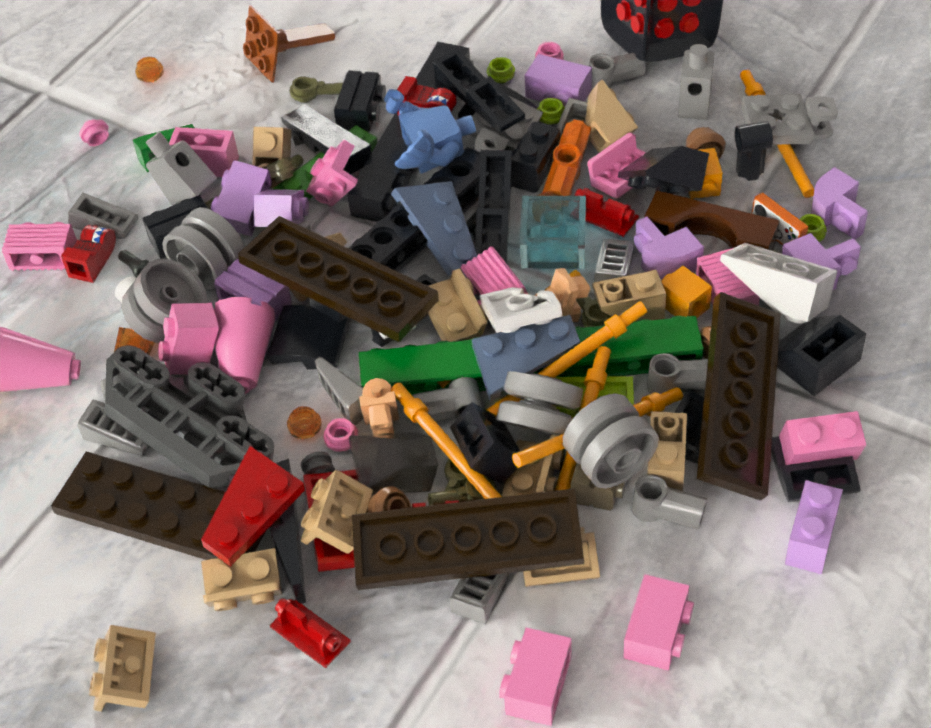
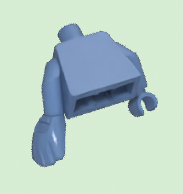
[384,89,476,174]

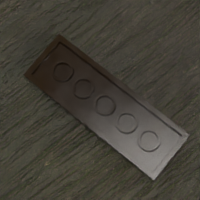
[238,216,439,342]
[696,292,781,501]
[51,451,267,560]
[352,488,584,590]

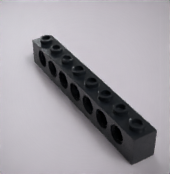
[309,147,480,323]

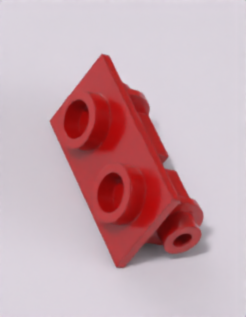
[570,187,639,237]
[269,598,351,669]

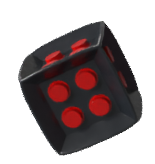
[600,0,723,62]

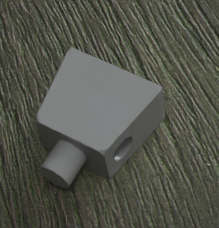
[678,44,714,120]
[146,132,217,205]

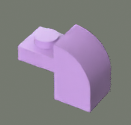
[811,167,868,240]
[634,217,704,279]
[782,233,861,290]

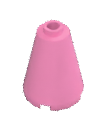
[214,297,275,394]
[0,327,81,392]

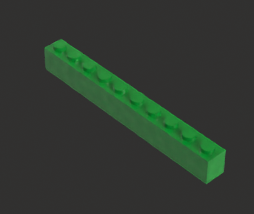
[359,316,703,401]

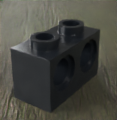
[450,402,520,485]

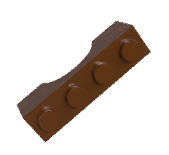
[644,190,779,251]

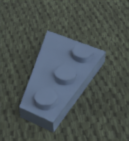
[391,181,477,276]
[471,315,580,402]

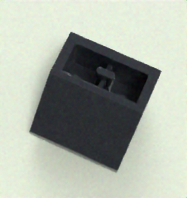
[618,146,709,196]
[777,314,866,396]

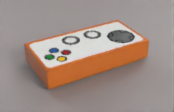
[751,192,809,245]

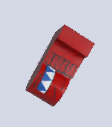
[397,76,457,115]
[61,224,116,283]

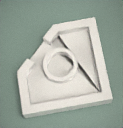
[480,287,563,333]

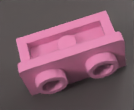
[588,132,646,199]
[306,139,358,206]

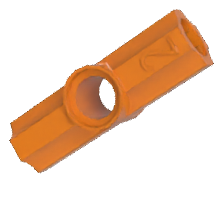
[542,119,591,208]

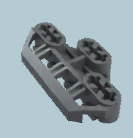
[105,345,275,488]

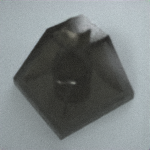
[349,432,438,495]

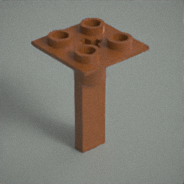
[243,5,335,83]

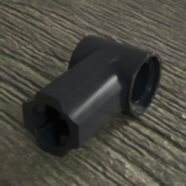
[734,121,773,181]

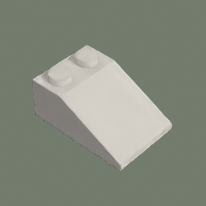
[720,243,838,323]

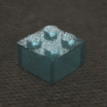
[520,196,586,269]

